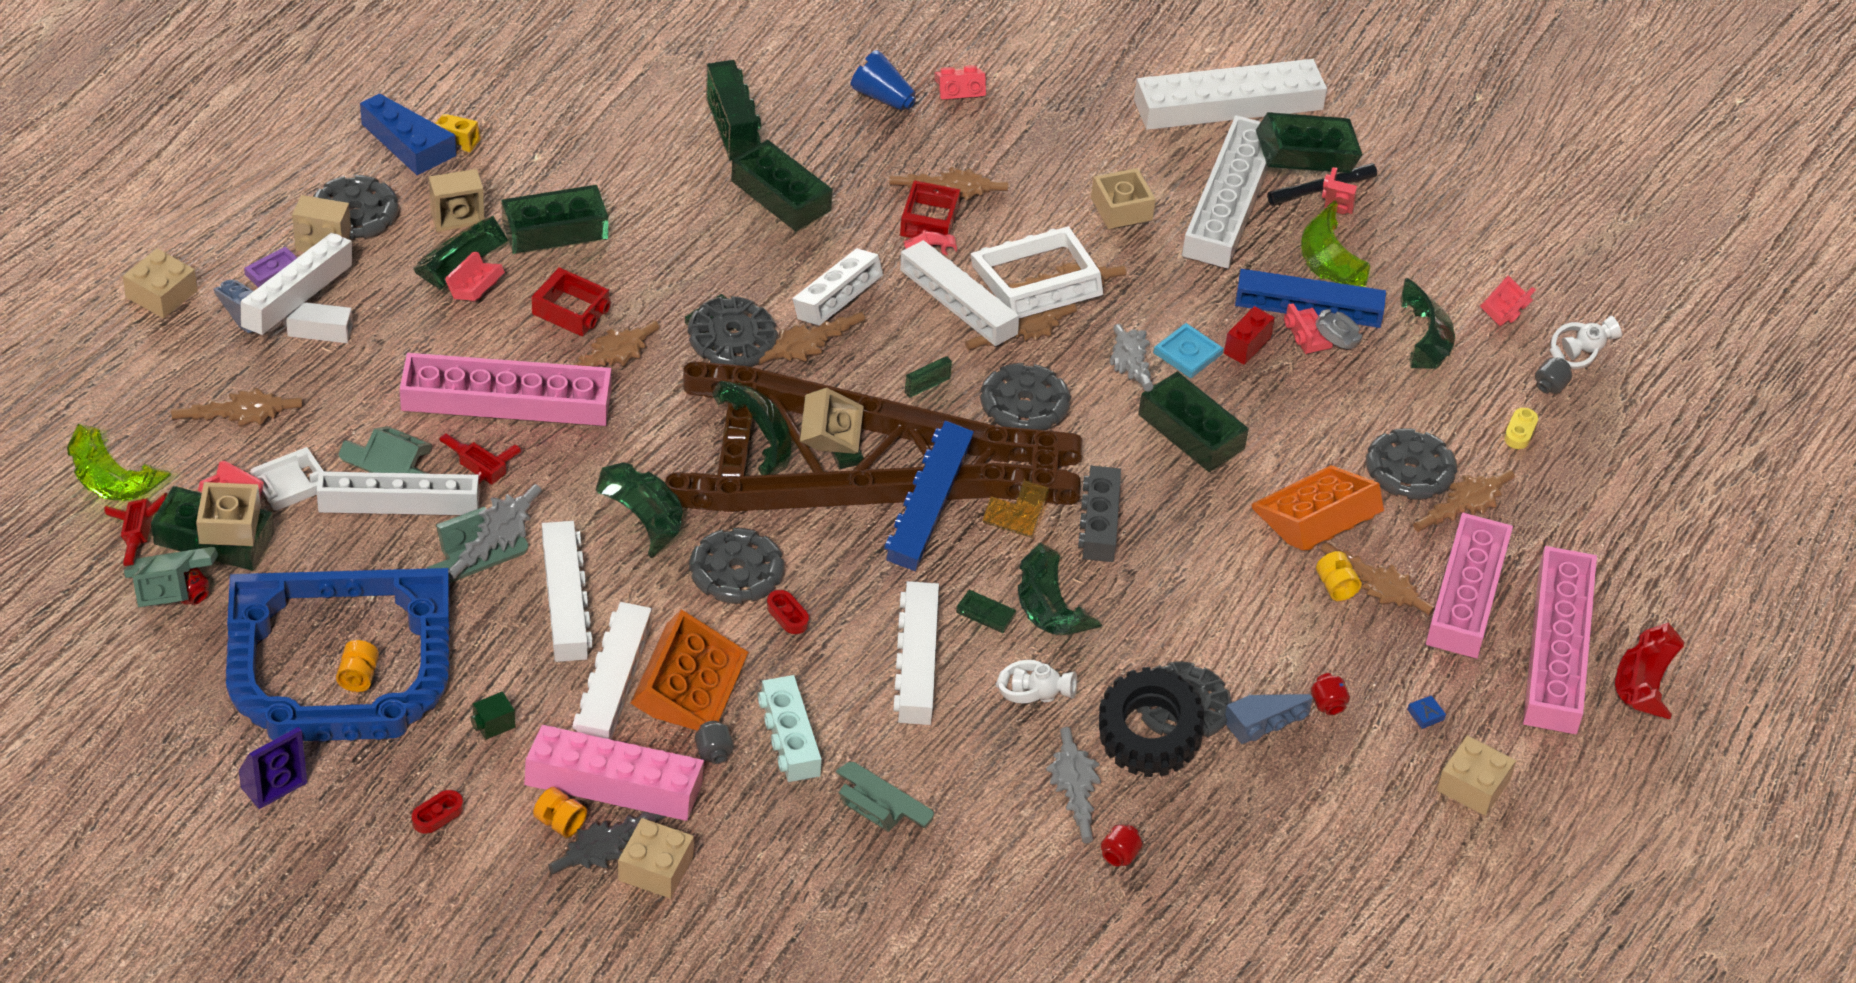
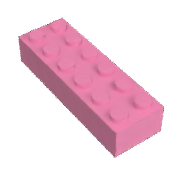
[1426,512,1513,659]
[524,725,704,821]

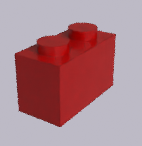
[1224,306,1275,365]

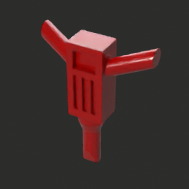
[439,433,521,485]
[104,492,169,566]

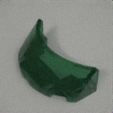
[413,216,508,290]
[1400,278,1455,369]
[712,381,791,475]
[595,462,683,558]
[1018,542,1102,635]

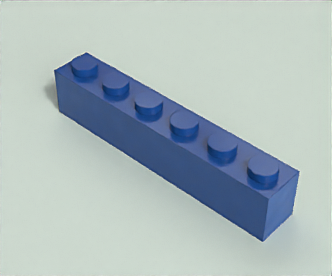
[1235,269,1386,328]
[884,421,974,572]

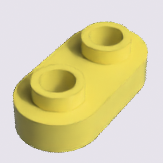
[1504,408,1538,449]

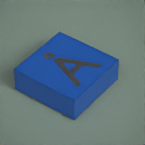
[1407,695,1446,729]

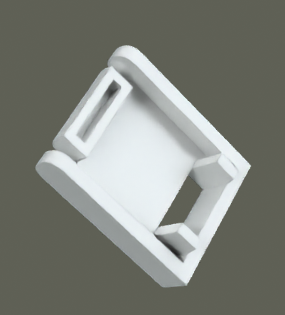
[250,447,324,510]

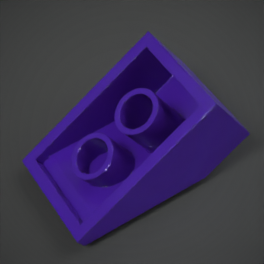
[239,727,307,809]

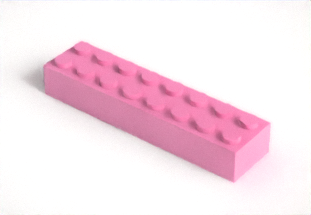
[400,353,611,426]
[1523,546,1597,735]

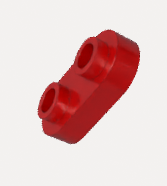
[767,590,809,634]
[411,790,463,834]

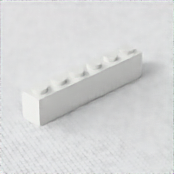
[241,233,352,335]
[900,240,1019,346]
[317,472,479,515]
[542,521,592,662]
[893,581,939,725]
[573,602,652,740]

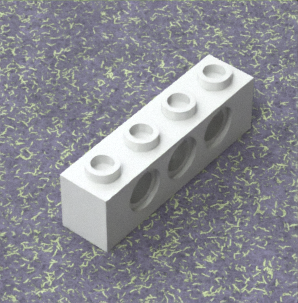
[792,248,883,326]

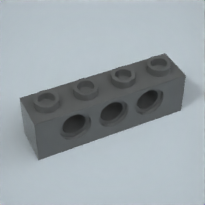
[1078,465,1121,562]

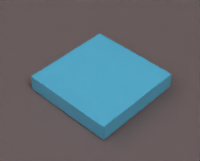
[1153,323,1224,378]

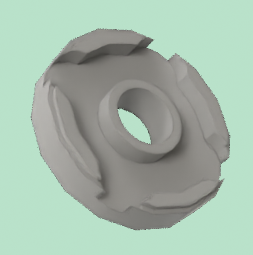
[1315,309,1362,349]

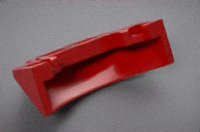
[1615,622,1685,719]

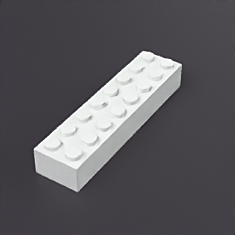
[1134,59,1327,130]
[1182,115,1281,268]

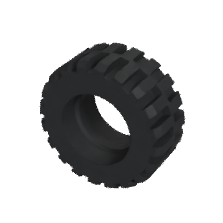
[1099,667,1204,777]

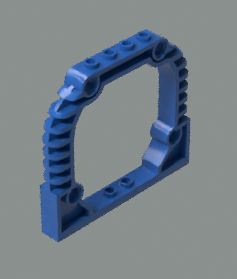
[226,568,449,742]

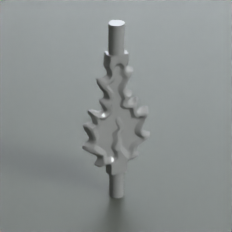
[1110,324,1153,392]
[448,484,542,580]
[1046,727,1101,843]

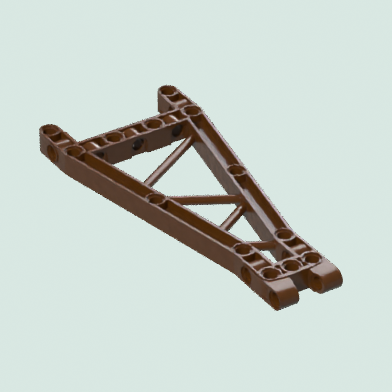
[665,361,1083,512]

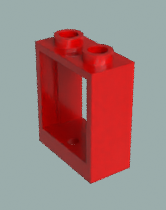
[900,180,961,238]
[531,267,611,337]

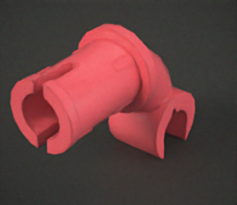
[904,230,957,256]

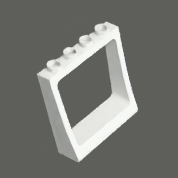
[971,226,1103,318]

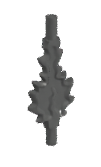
[548,812,667,874]

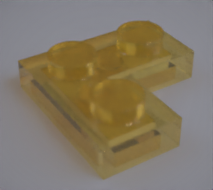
[983,480,1049,538]

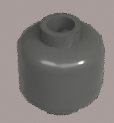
[1535,357,1572,394]
[694,721,734,764]

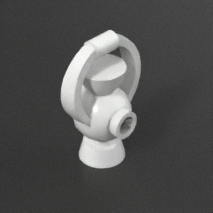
[1549,316,1622,369]
[996,660,1077,703]

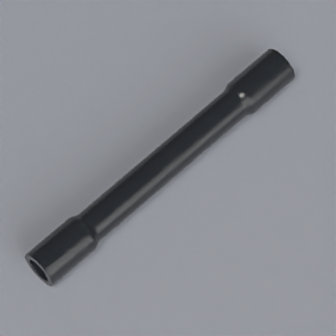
[1267,163,1377,206]

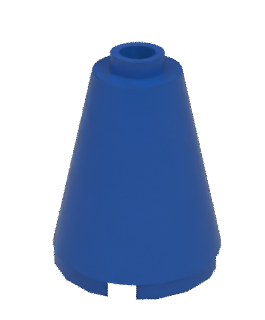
[850,50,916,111]

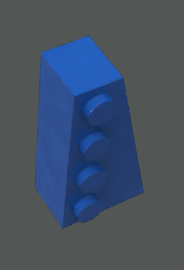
[360,93,456,175]

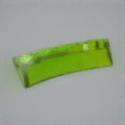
[1301,200,1370,287]
[67,424,171,501]

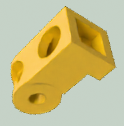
[435,114,481,153]

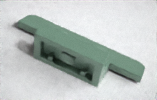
[339,426,432,474]
[427,507,528,583]
[124,547,218,607]
[836,762,934,832]

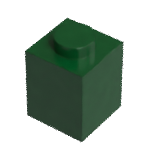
[470,691,516,740]

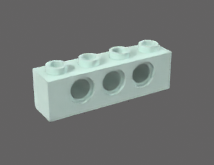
[758,675,821,782]

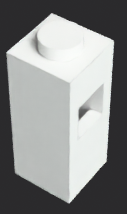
[283,302,353,343]

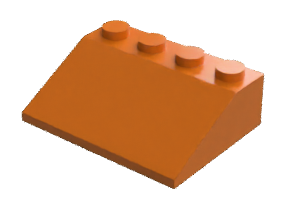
[1251,465,1384,551]
[630,609,748,731]

